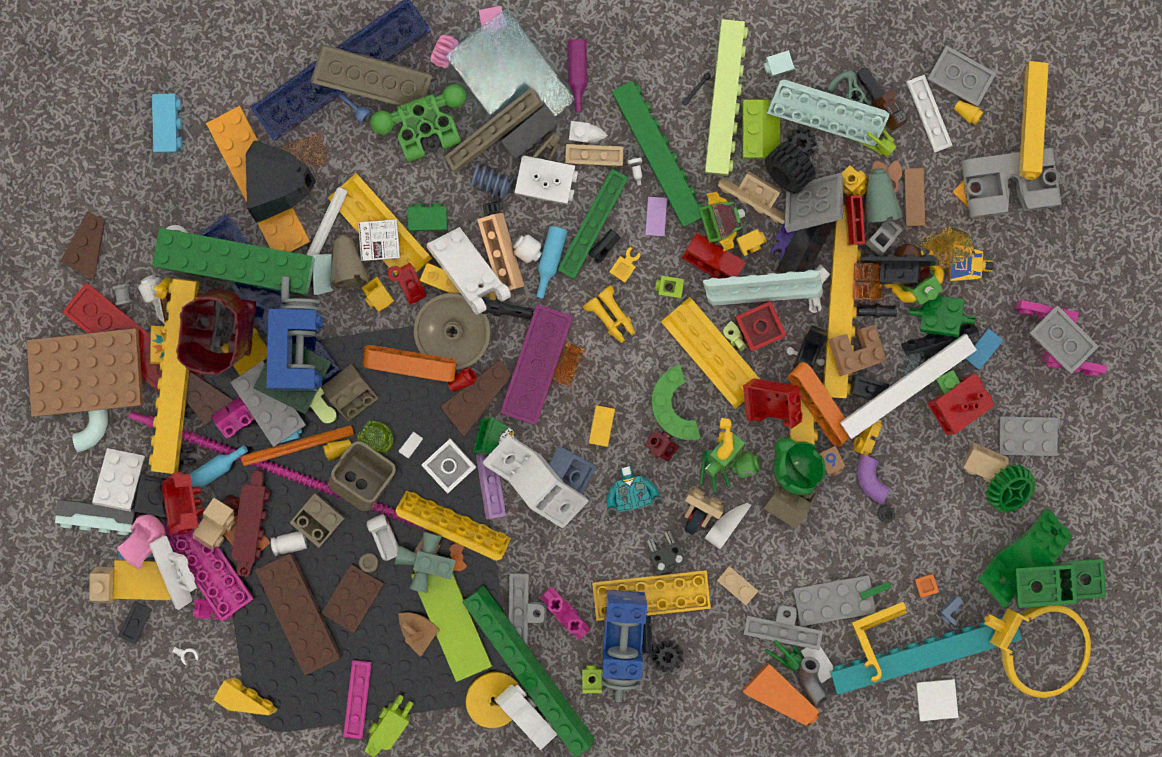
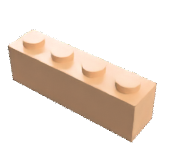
[477,213,524,291]

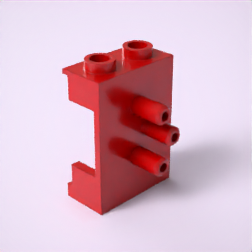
[927,373,995,436]
[743,378,803,429]
[161,472,204,536]

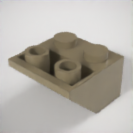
[321,364,379,422]
[763,484,818,529]
[290,493,346,548]

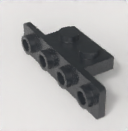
[860,254,939,285]
[901,324,979,361]

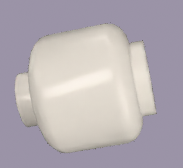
[513,235,542,263]
[138,275,162,305]

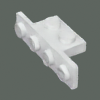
[149,535,197,610]

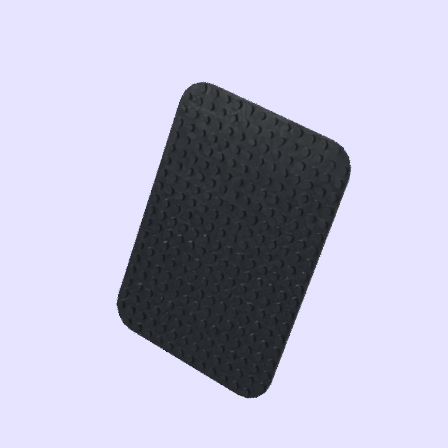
[203,326,510,732]

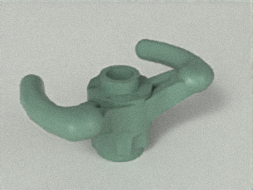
[827,70,873,107]

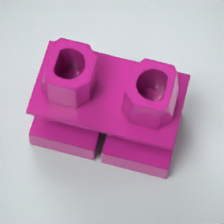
[211,396,254,438]

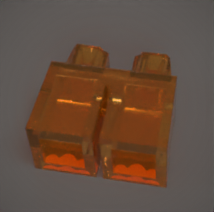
[853,263,883,300]

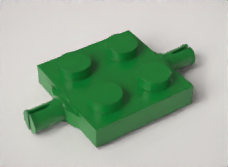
[909,296,976,337]

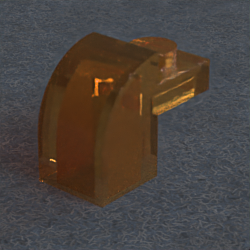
[552,342,584,386]

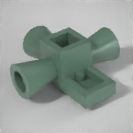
[395,531,456,593]

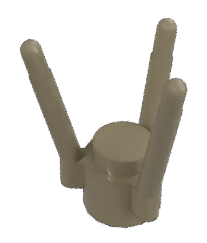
[527,132,561,161]

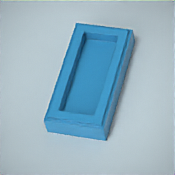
[965,328,1004,370]

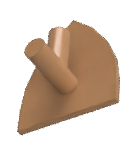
[398,612,440,657]

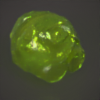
[357,420,394,454]

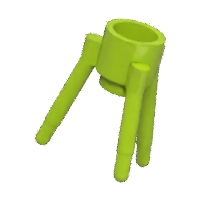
[855,128,896,157]

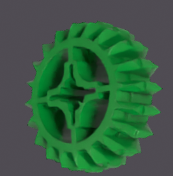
[985,464,1036,514]

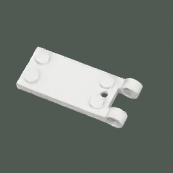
[427,227,511,315]

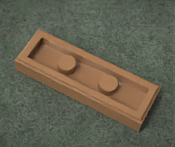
[904,168,925,226]

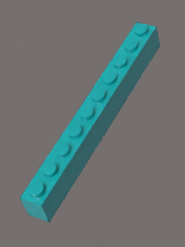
[830,615,1022,695]

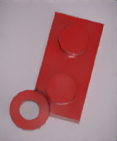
[387,263,427,305]

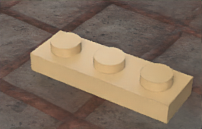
[565,144,623,166]

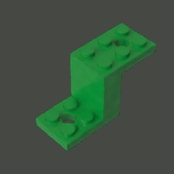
[978,508,1073,608]
[1015,559,1106,608]

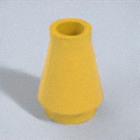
[953,100,984,125]
[323,439,351,461]

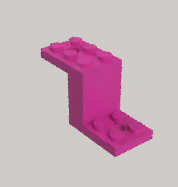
[1014,300,1107,377]

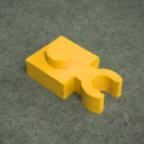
[609,247,641,283]

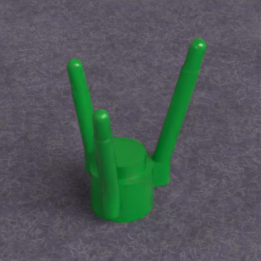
[699,450,731,493]
[765,640,803,671]

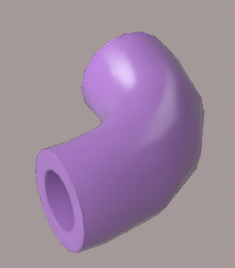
[857,454,889,504]

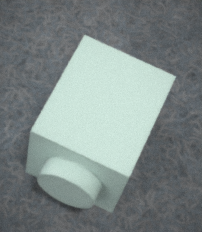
[763,50,795,78]

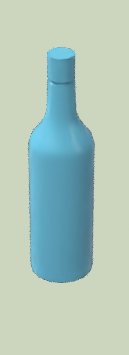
[536,226,568,299]
[190,445,248,489]

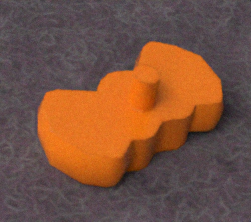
[449,543,467,572]

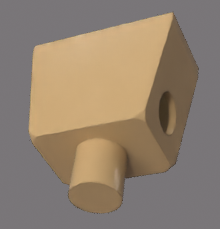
[89,567,114,604]

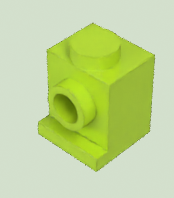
[655,276,684,299]
[582,665,602,693]

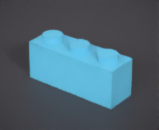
[152,94,183,154]

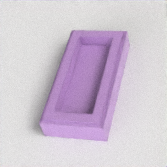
[645,197,667,237]

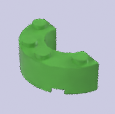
[651,365,701,440]

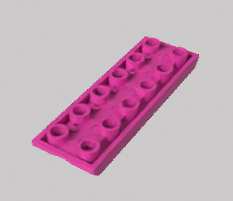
[163,516,254,622]

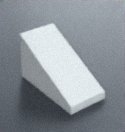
[399,432,423,458]

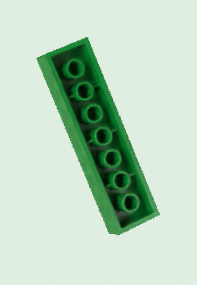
[152,228,315,297]

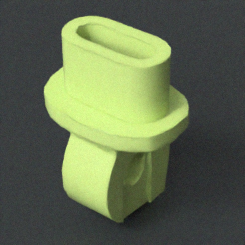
[723,321,746,351]

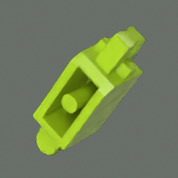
[365,695,413,757]

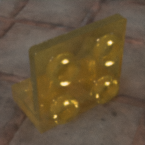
[919,226,976,269]

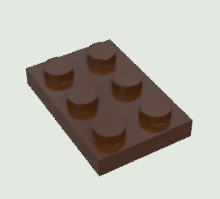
[321,564,384,633]

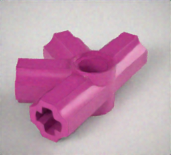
[540,587,591,640]

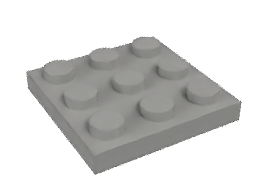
[785,173,844,233]

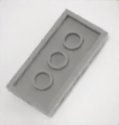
[230,361,306,447]
[793,575,876,626]

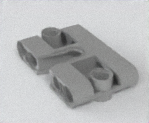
[961,148,1062,218]

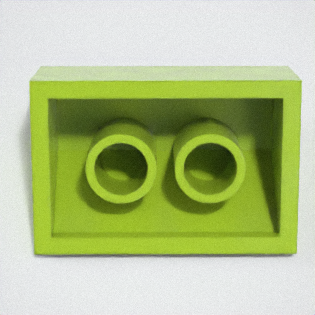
[742,100,780,160]

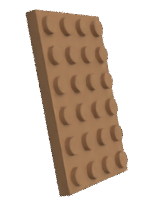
[27,328,143,417]

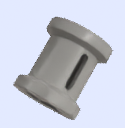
[112,284,133,306]

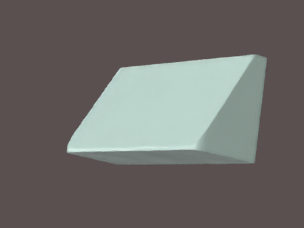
[312,254,333,295]

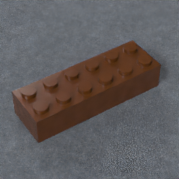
[255,552,342,675]

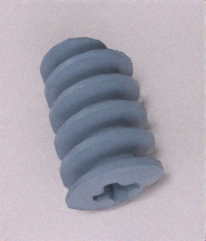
[472,163,514,199]

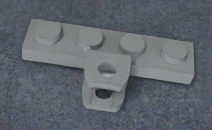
[509,573,547,646]
[744,605,823,650]

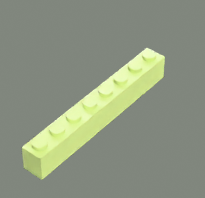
[705,19,748,176]

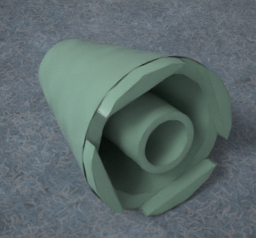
[863,168,902,222]

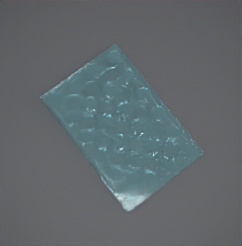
[445,8,574,118]

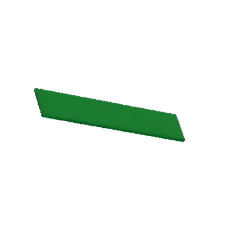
[860,581,892,600]

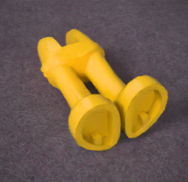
[582,285,635,343]

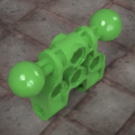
[370,84,467,162]

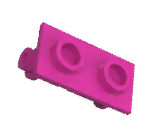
[193,599,233,621]

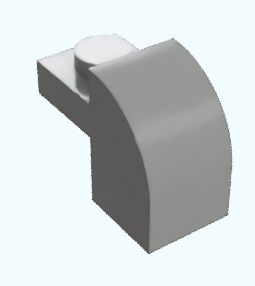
[865,219,902,256]

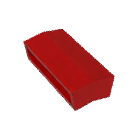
[844,195,865,246]

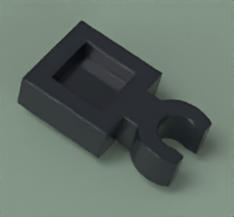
[483,200,503,215]

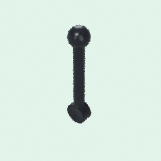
[682,73,711,105]

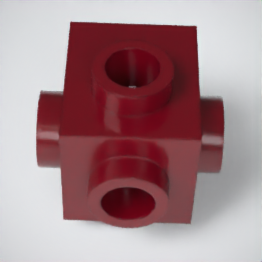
[644,430,679,462]

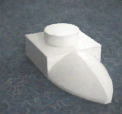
[569,121,608,143]

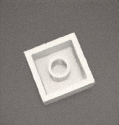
[422,439,477,494]

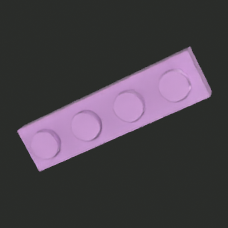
[474,443,506,519]

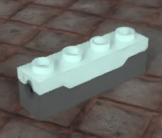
[55,499,137,535]

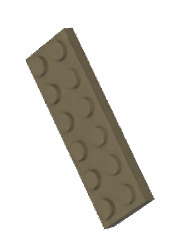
[311,44,432,111]

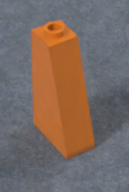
[742,663,819,726]

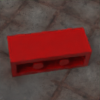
[682,233,746,279]

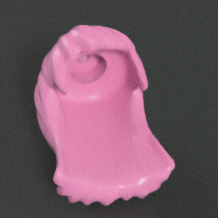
[117,514,166,569]

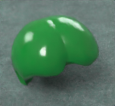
[773,437,826,495]

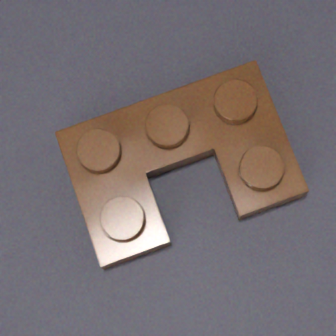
[828,325,887,376]

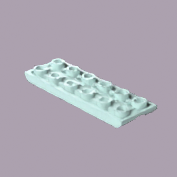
[767,80,889,146]
[703,270,823,306]

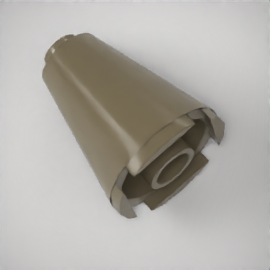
[330,235,369,290]

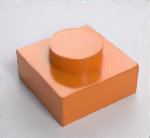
[914,574,939,598]

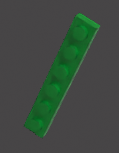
[558,169,629,279]

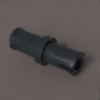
[857,303,897,318]

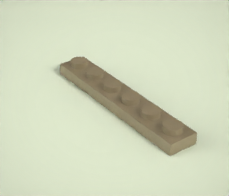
[445,87,544,173]

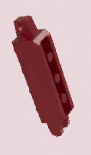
[231,470,270,577]

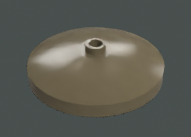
[414,293,491,370]

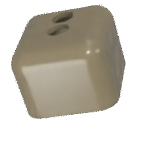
[328,441,396,511]

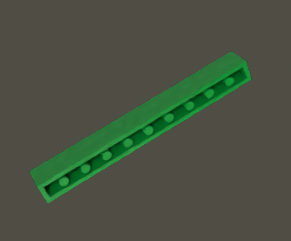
[462,585,595,757]

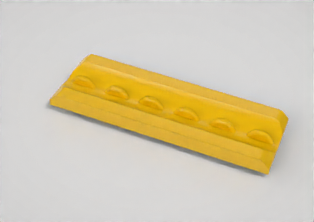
[328,173,432,275]
[661,297,760,409]
[395,491,511,561]
[592,570,711,621]

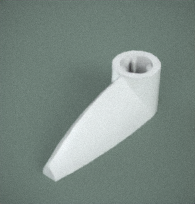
[704,503,751,549]

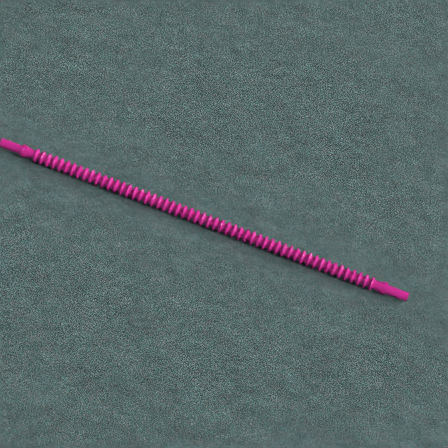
[129,411,452,542]

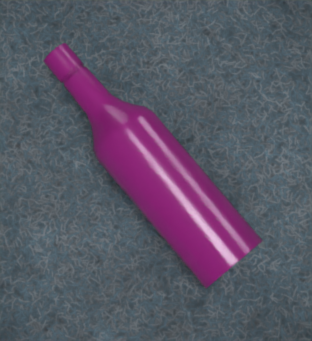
[568,39,587,113]

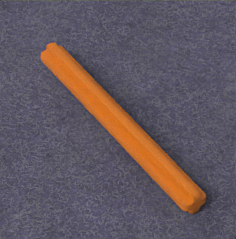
[241,425,354,466]

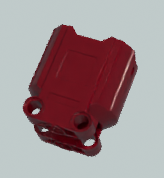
[176,290,256,375]

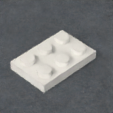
[92,448,145,512]

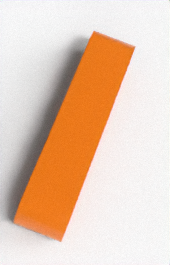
[362,345,456,382]
[788,362,849,447]

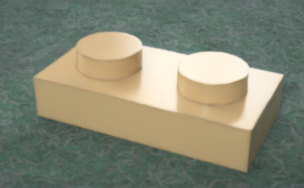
[717,566,758,605]

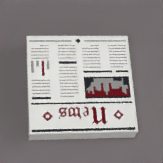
[358,219,400,261]

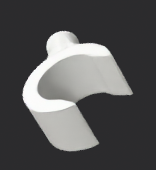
[172,647,199,665]

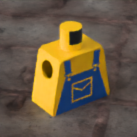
[948,244,993,282]

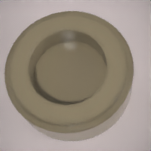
[359,553,379,573]

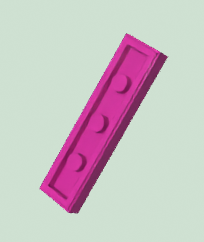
[343,660,372,739]

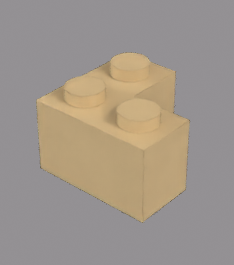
[193,498,235,551]

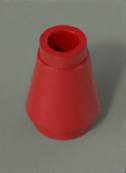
[448,367,477,392]

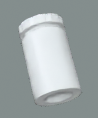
[271,531,308,557]

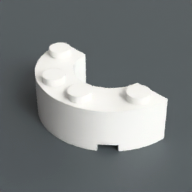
[495,684,558,750]

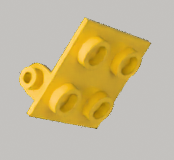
[220,328,267,376]

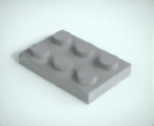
[927,45,996,107]
[1029,305,1099,374]
[999,417,1058,456]

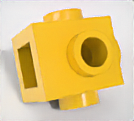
[841,165,868,196]

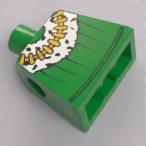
[473,417,515,457]

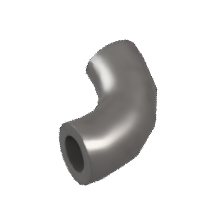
[799,657,830,708]

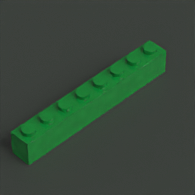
[612,81,703,228]

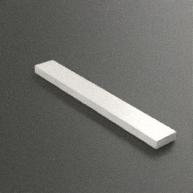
[839,334,976,439]

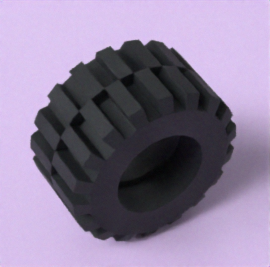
[764,142,816,194]

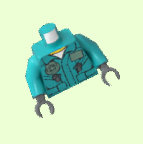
[606,466,665,521]

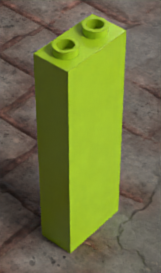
[411,570,493,682]

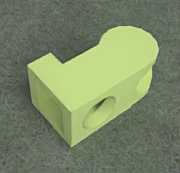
[311,387,337,423]

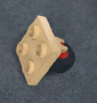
[684,487,724,535]

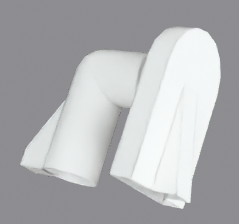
[627,157,642,185]

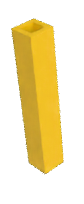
[1019,61,1049,180]

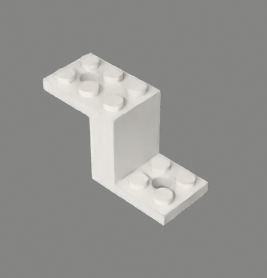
[483,434,588,528]

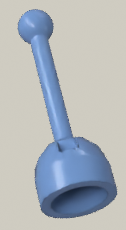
[332,88,372,123]

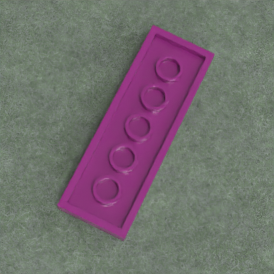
[500,304,573,425]

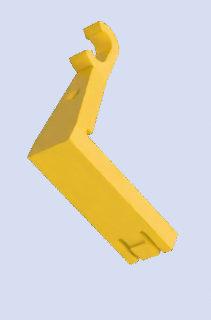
[852,602,907,682]

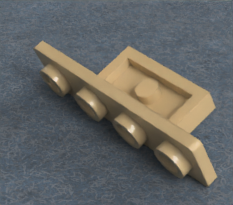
[718,171,785,224]

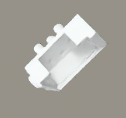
[515,156,578,205]

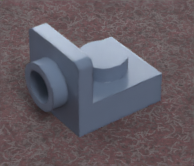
[939,595,963,626]

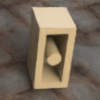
[963,442,1009,483]

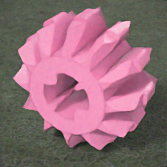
[430,35,458,68]

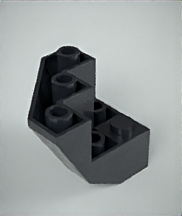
[246,141,316,223]

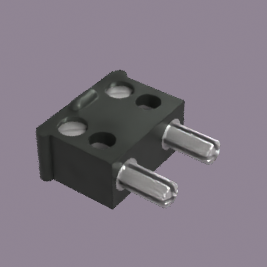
[647,531,688,575]

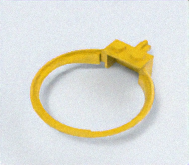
[984,605,1091,698]

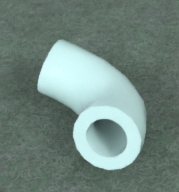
[73,410,108,452]

